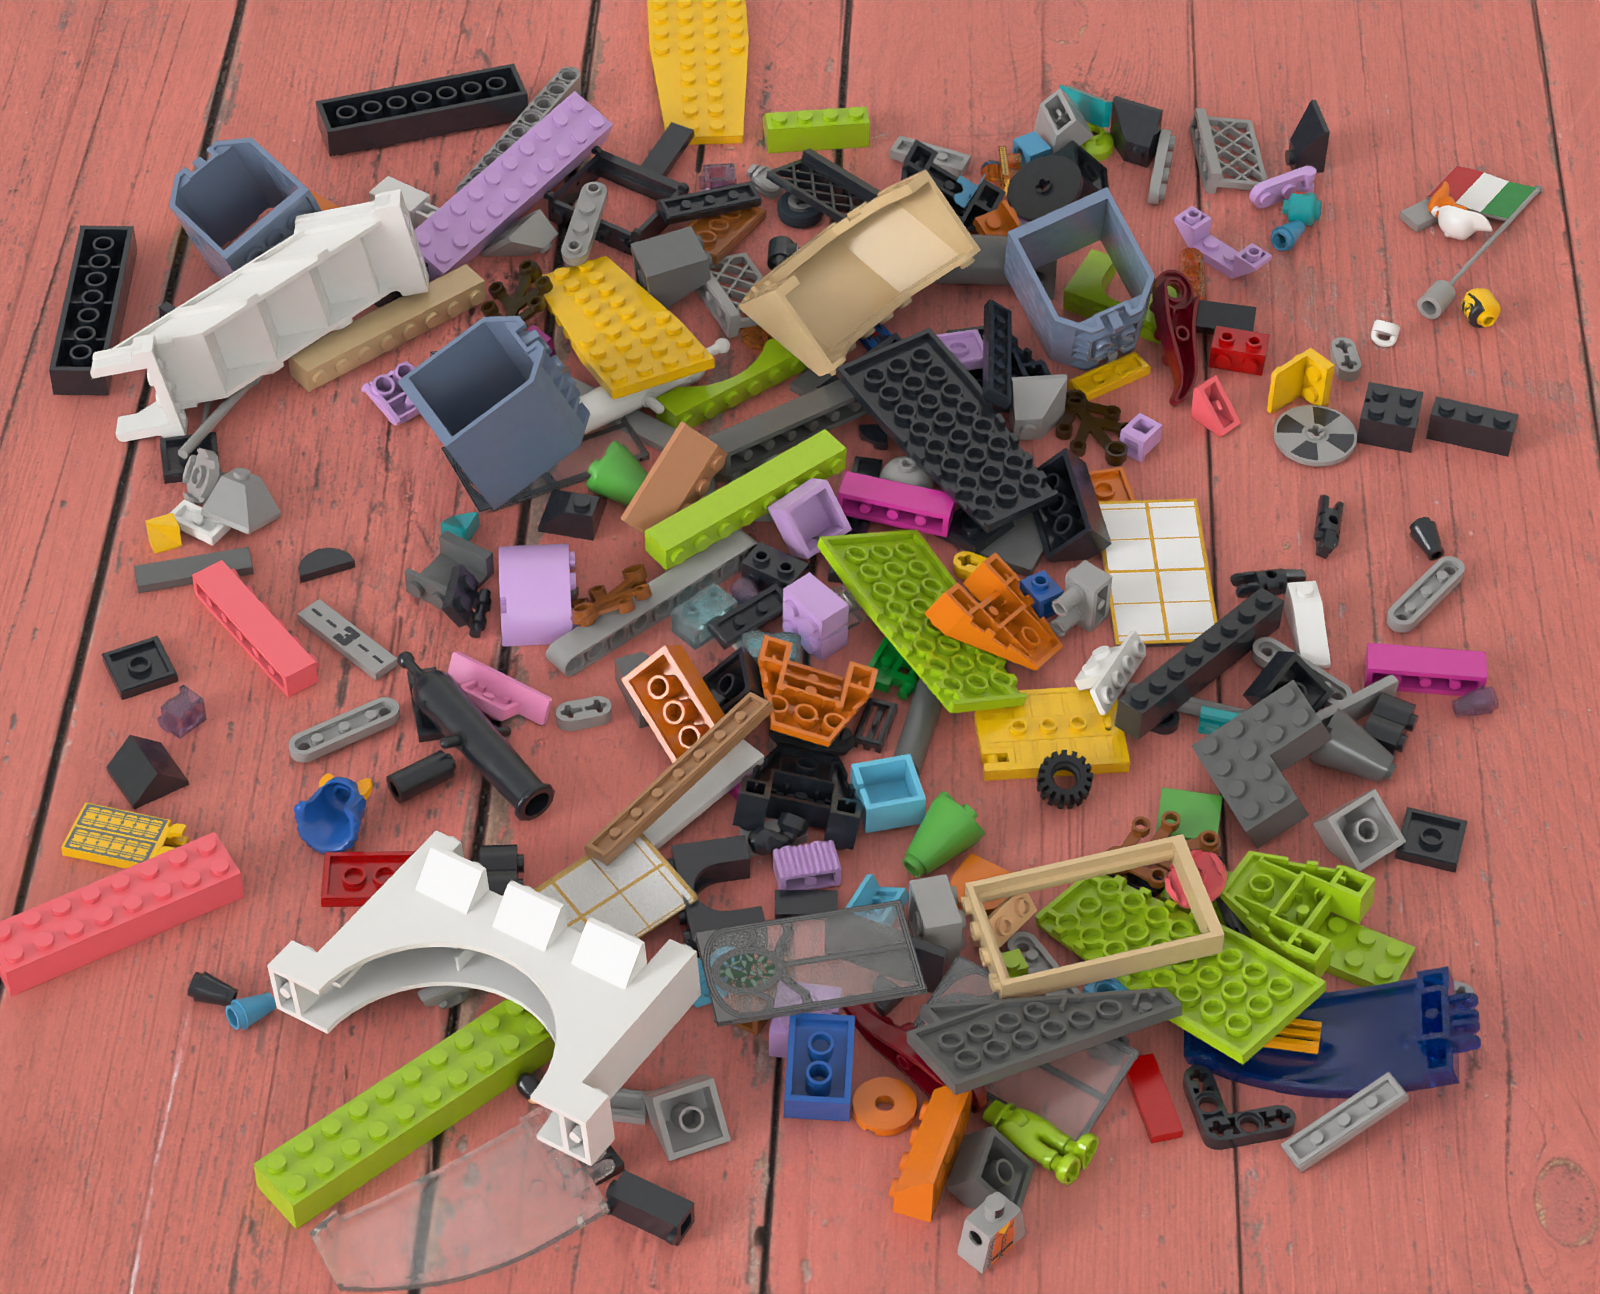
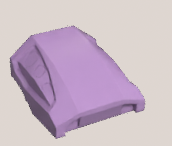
[361,361,421,426]

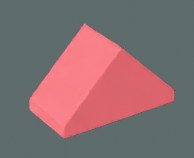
[1191,375,1241,437]

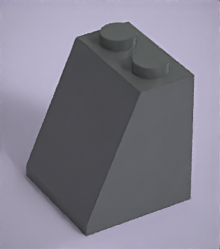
[630,226,713,309]

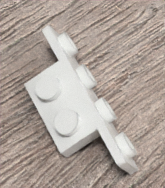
[1074,631,1146,715]

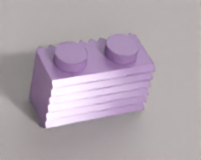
[773,840,842,890]

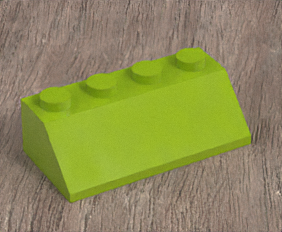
[762,107,870,154]

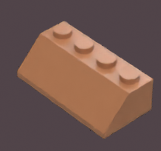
[620,421,728,536]

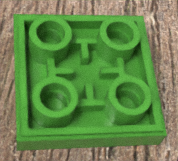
[1156,787,1223,843]

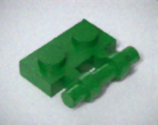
[868,637,920,700]

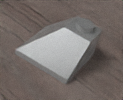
[480,209,558,257]
[1009,374,1068,440]
[201,468,281,534]
[1313,789,1406,872]

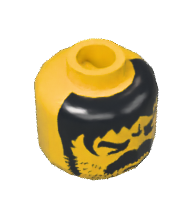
[1461,288,1501,328]

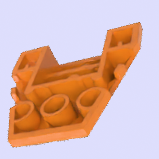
[757,635,878,747]

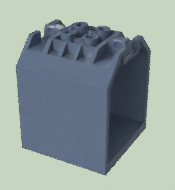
[169,137,322,280]
[1004,187,1155,371]
[397,316,590,510]

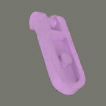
[1249,166,1316,209]

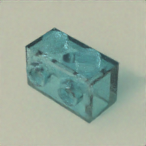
[671,583,738,650]

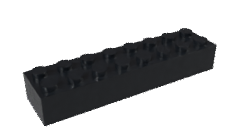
[315,63,528,157]
[49,225,137,396]

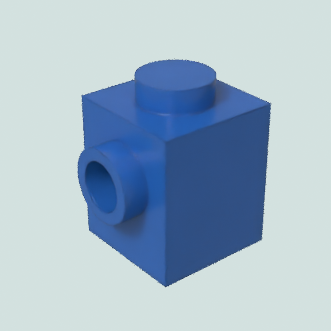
[1020,570,1064,619]

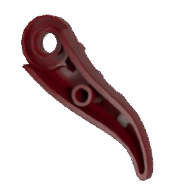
[1149,270,1200,407]
[841,1000,987,1113]

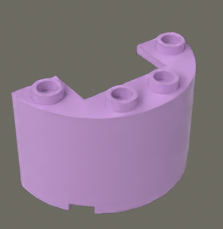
[499,543,578,646]

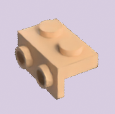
[969,893,1037,948]

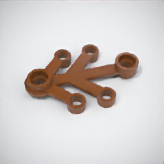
[571,564,652,627]
[1107,811,1221,889]

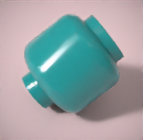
[1282,191,1322,227]

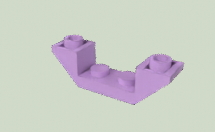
[1174,206,1272,279]

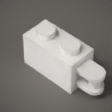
[369,176,439,230]

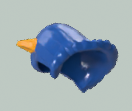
[294,773,373,855]

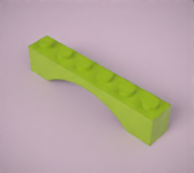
[656,338,807,430]

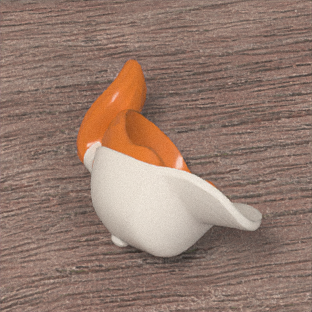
[1428,181,1493,240]

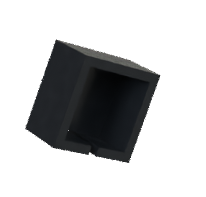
[1357,382,1424,453]

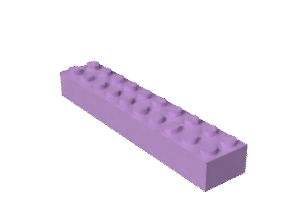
[414,91,613,282]

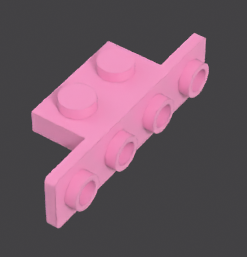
[448,651,552,725]

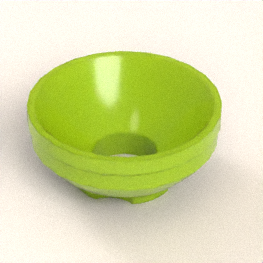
[1081,123,1114,161]

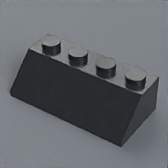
[1032,448,1112,562]

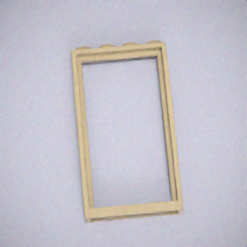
[961,834,1225,999]

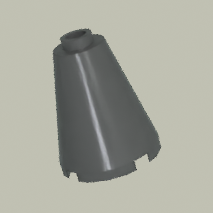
[1309,708,1397,783]

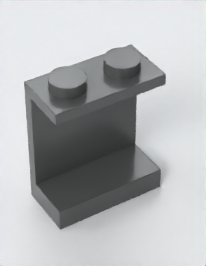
[404,530,494,609]

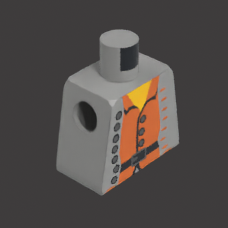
[957,1192,1025,1274]

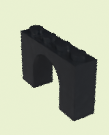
[666,835,768,958]

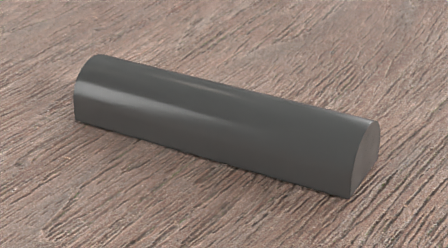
[893,678,943,777]

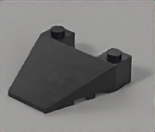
[732,744,862,850]

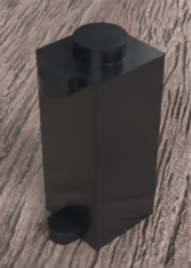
[1196,300,1256,335]
[603,1170,695,1246]

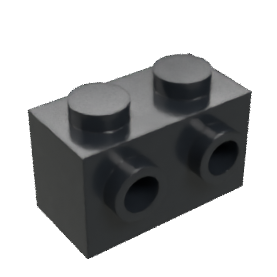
[741,542,809,592]

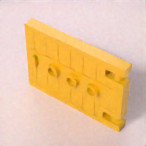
[974,687,1130,781]

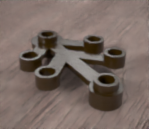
[481,260,553,322]
[1055,390,1128,467]

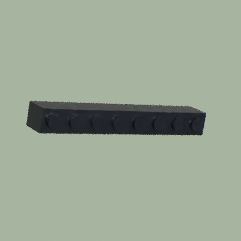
[1114,588,1285,740]

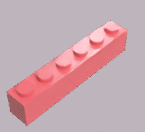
[192,560,319,698]

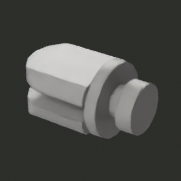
[746,164,783,199]

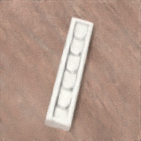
[642,739,764,851]

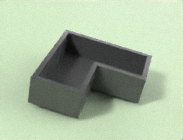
[1192,680,1332,849]

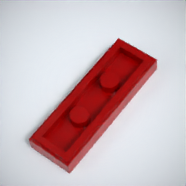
[1122,1053,1184,1143]

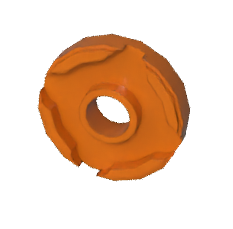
[852,1077,917,1136]

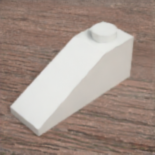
[1284,581,1331,669]

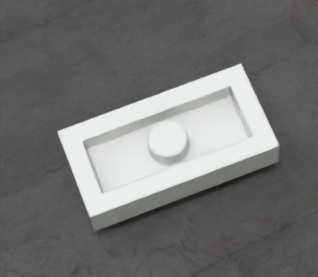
[170,499,231,546]

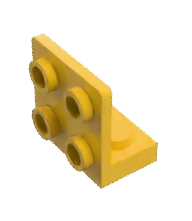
[1267,348,1335,414]

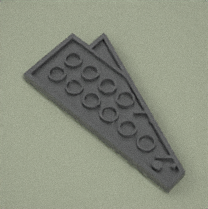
[907,988,1182,1095]

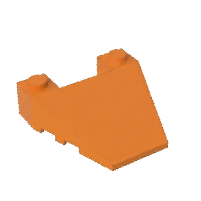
[924,552,1064,671]

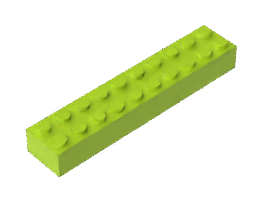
[254,999,555,1229]

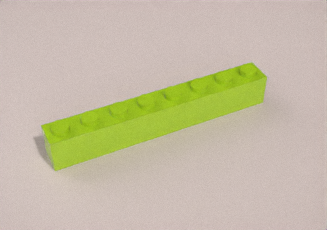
[645,429,847,571]

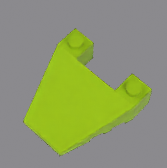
[1219,851,1376,978]

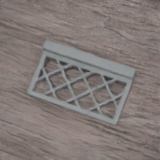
[1189,108,1267,194]
[695,252,763,338]

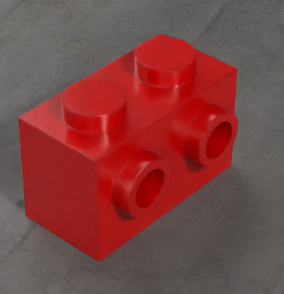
[1209,326,1270,376]

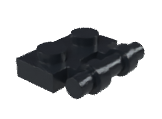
[441,564,492,638]

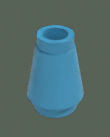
[1271,220,1305,251]
[225,992,276,1030]

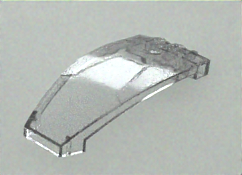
[310,1106,615,1292]

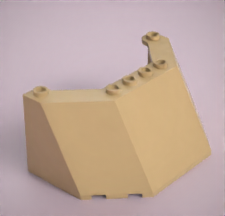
[738,169,981,377]

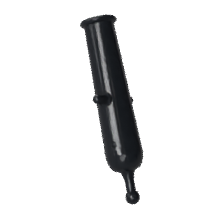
[397,651,555,821]

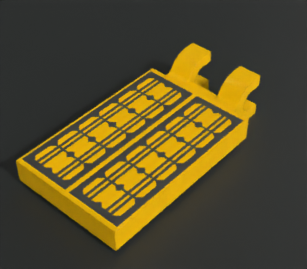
[61,802,190,869]

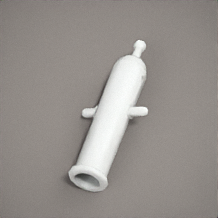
[579,338,730,434]

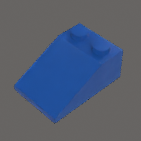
[784,1012,855,1122]

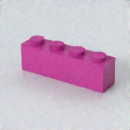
[837,471,956,537]
[1364,643,1487,698]

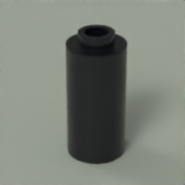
[386,750,456,803]

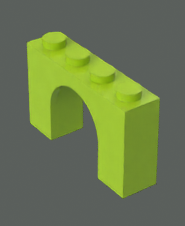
[1063,249,1177,344]

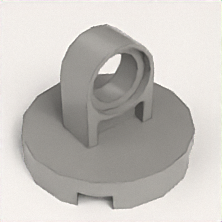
[182,448,226,506]

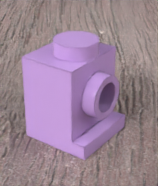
[1120,413,1163,463]

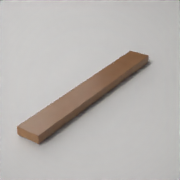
[583,692,774,866]

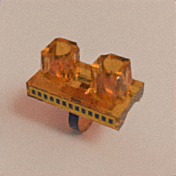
[980,146,1021,196]

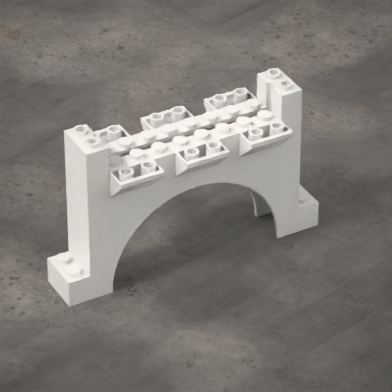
[267,831,701,1166]

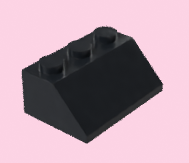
[1426,396,1519,457]

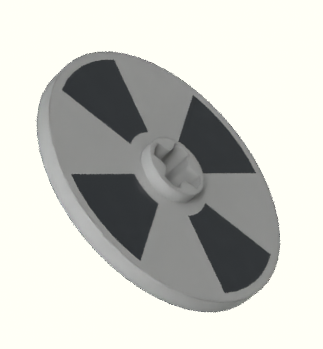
[1273,405,1357,466]

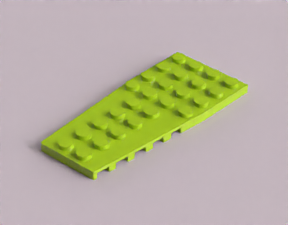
[817,529,1028,713]
[1035,874,1326,1065]

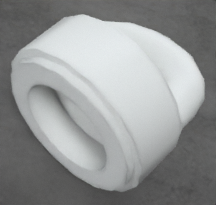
[1371,320,1400,347]

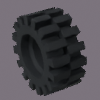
[1036,750,1093,809]

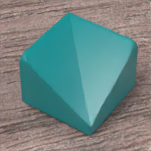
[441,512,480,541]

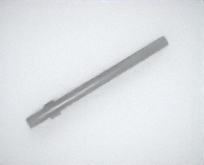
[178,375,263,459]

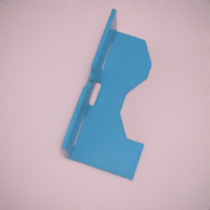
[954,174,986,209]

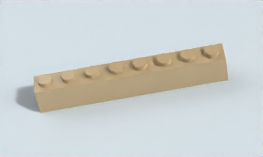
[288,264,486,392]

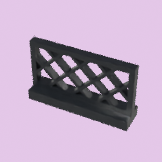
[766,149,881,222]

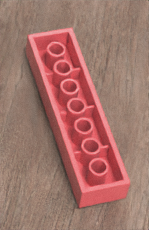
[0,832,245,997]

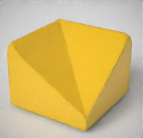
[145,513,182,554]

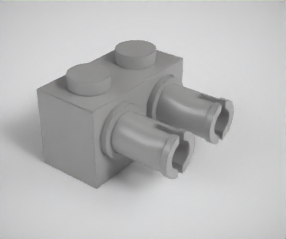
[1050,560,1113,637]

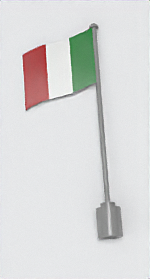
[1417,166,1543,319]

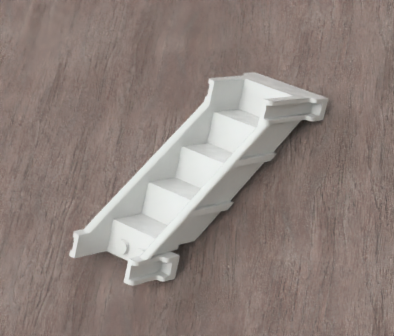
[90,189,429,442]

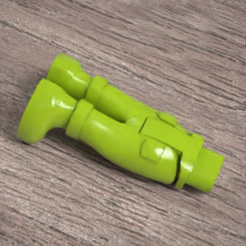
[982,1099,1099,1185]

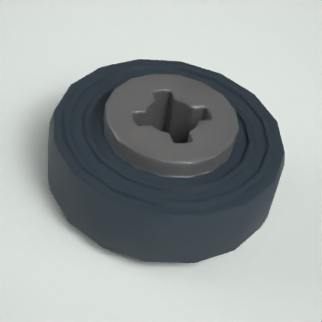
[777,189,824,228]

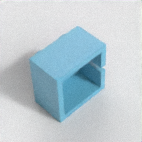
[850,754,926,833]

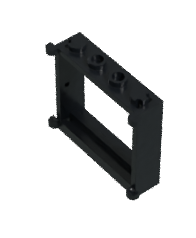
[544,146,689,256]

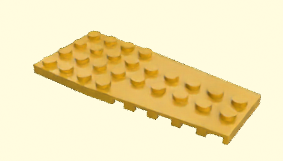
[647,0,749,145]
[534,256,715,400]

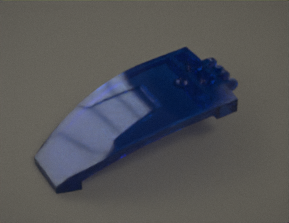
[1184,966,1481,1098]

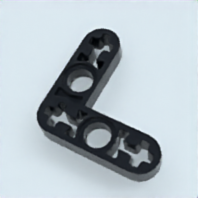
[1183,1065,1296,1150]

